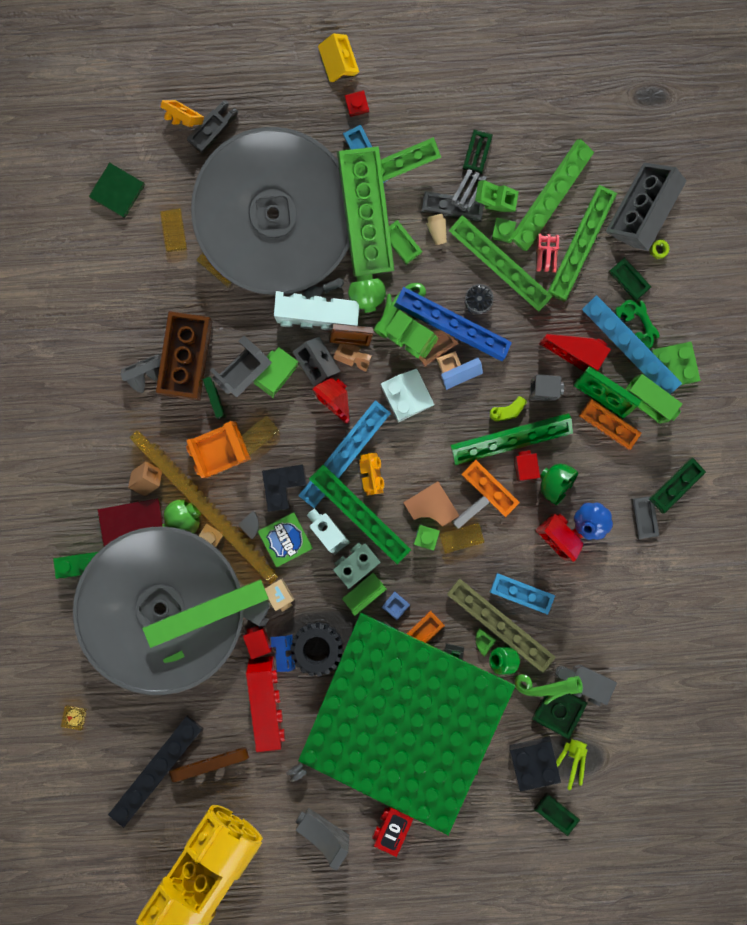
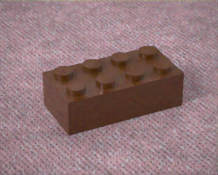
[156,311,213,401]

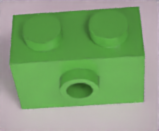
[253,347,298,398]

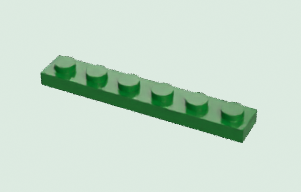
[451,413,573,465]
[309,464,411,565]

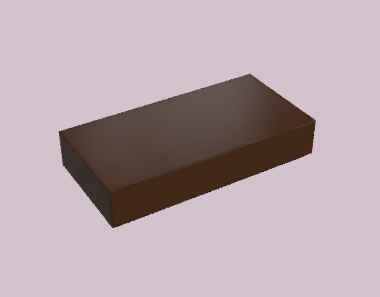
[329,324,373,346]

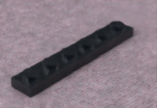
[108,715,203,828]

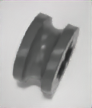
[286,763,307,782]

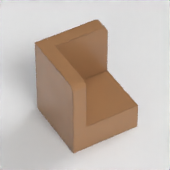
[128,461,162,496]

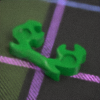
[614,300,660,349]

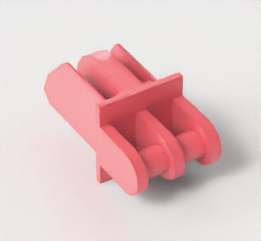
[536,234,559,273]

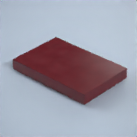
[97,498,164,547]

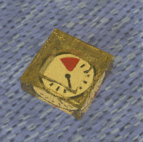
[61,705,87,731]

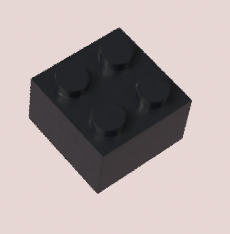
[510,736,561,792]

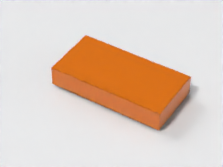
[406,610,445,643]

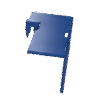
[271,634,295,672]

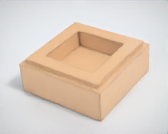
[437,351,461,373]

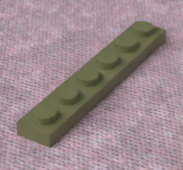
[447,578,556,673]

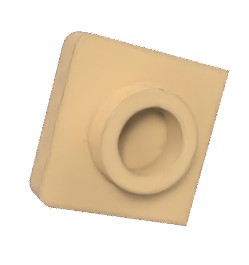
[199,524,224,548]

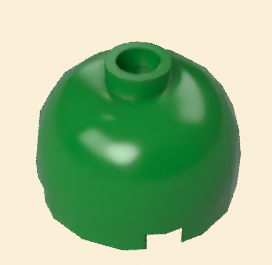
[540,464,578,505]

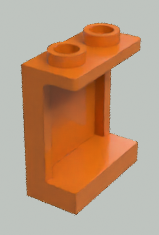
[186,421,251,478]

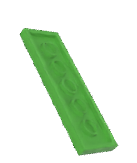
[337,146,394,276]

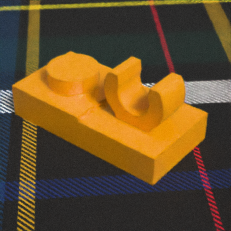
[160,100,204,127]

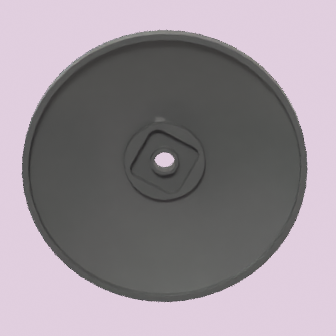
[191,127,349,295]
[73,526,244,695]

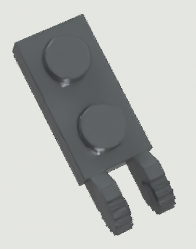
[187,100,239,154]

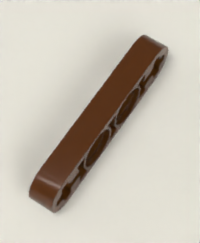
[169,747,249,782]

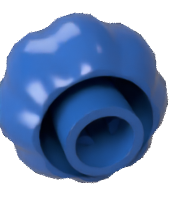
[574,502,613,540]

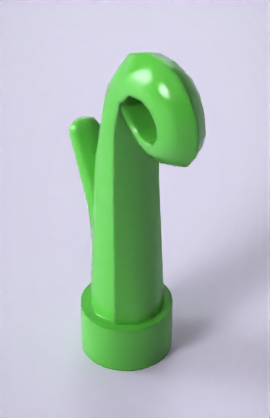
[373,283,426,338]
[515,674,583,705]

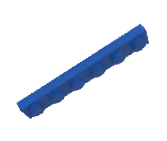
[394,287,512,362]

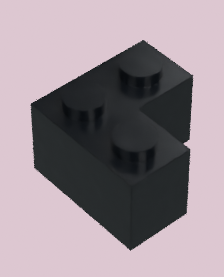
[262,464,307,512]

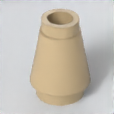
[426,214,447,245]

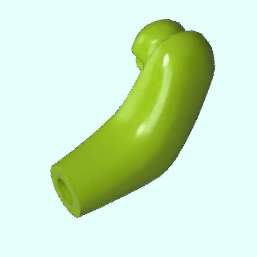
[490,396,527,421]

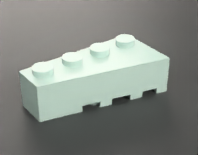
[274,291,359,330]

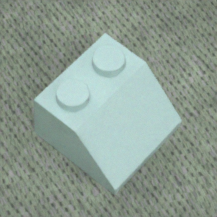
[380,369,434,423]

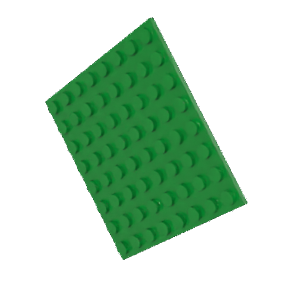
[298,613,516,836]

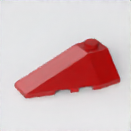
[313,378,350,424]

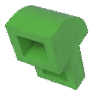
[475,180,519,212]

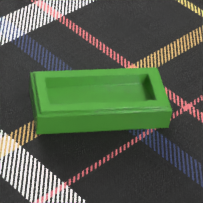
[389,220,422,265]

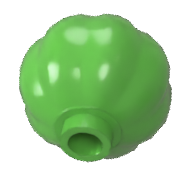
[348,274,386,313]
[162,500,201,533]

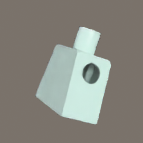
[307,508,350,555]

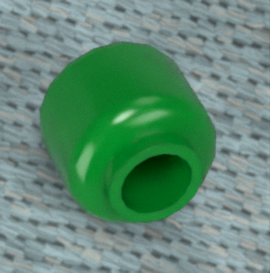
[489,647,520,675]

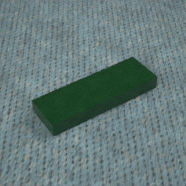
[649,457,706,514]

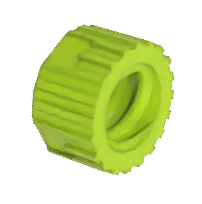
[649,240,670,259]

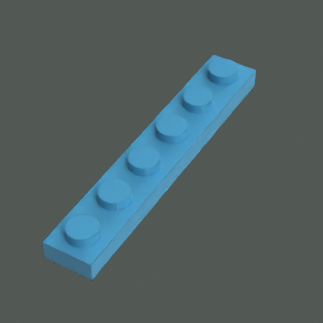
[582,295,682,394]
[298,400,391,509]

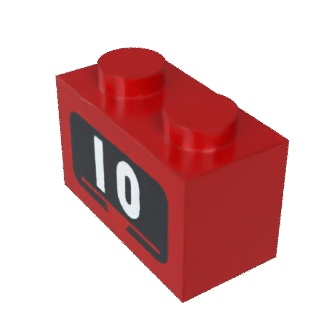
[372,806,414,857]

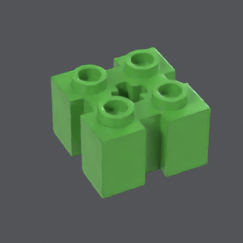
[385,310,439,358]

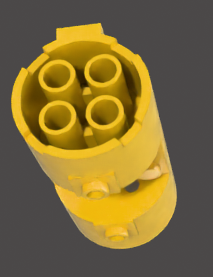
[136,805,263,925]

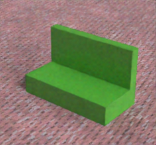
[342,572,386,616]

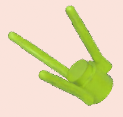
[556,739,588,790]

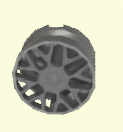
[465,284,494,315]

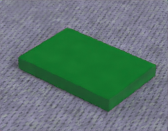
[573,366,642,419]

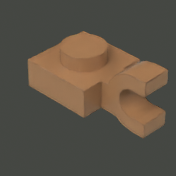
[333,344,372,372]

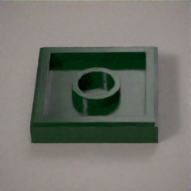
[89,162,145,219]
[532,682,588,739]

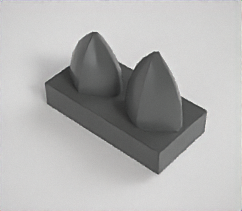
[120,354,161,393]

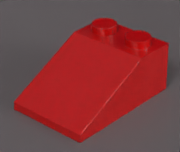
[539,334,611,372]
[535,513,584,562]

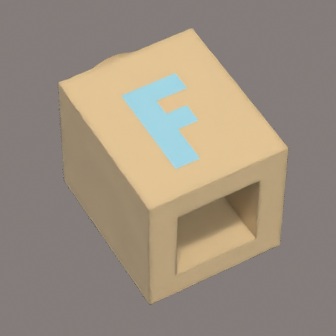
[265,578,294,612]

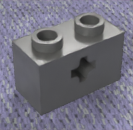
[293,337,340,386]
[529,375,564,402]

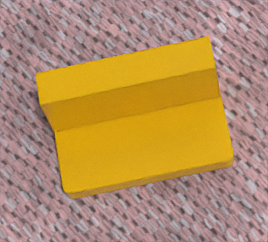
[318,33,359,82]

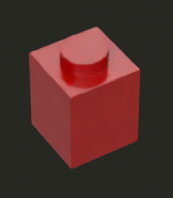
[514,450,540,481]
[243,625,272,660]

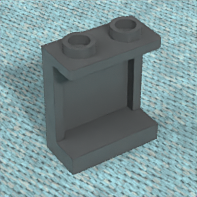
[210,336,272,398]

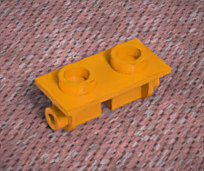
[359,453,384,496]

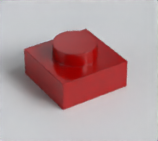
[345,90,369,117]

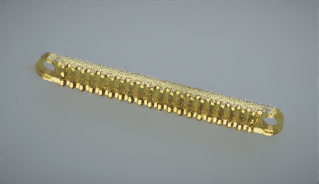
[130,430,279,584]

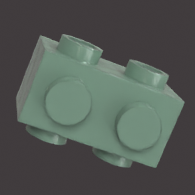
[333,543,381,589]

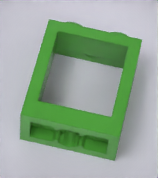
[625,374,682,424]

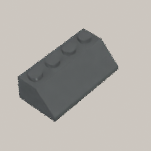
[606,163,687,251]

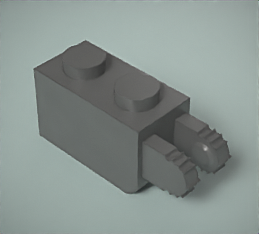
[555,664,617,706]

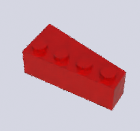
[246,656,285,752]

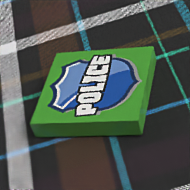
[258,512,313,568]

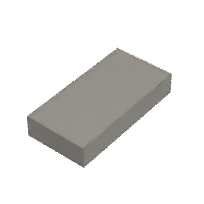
[453,496,489,529]

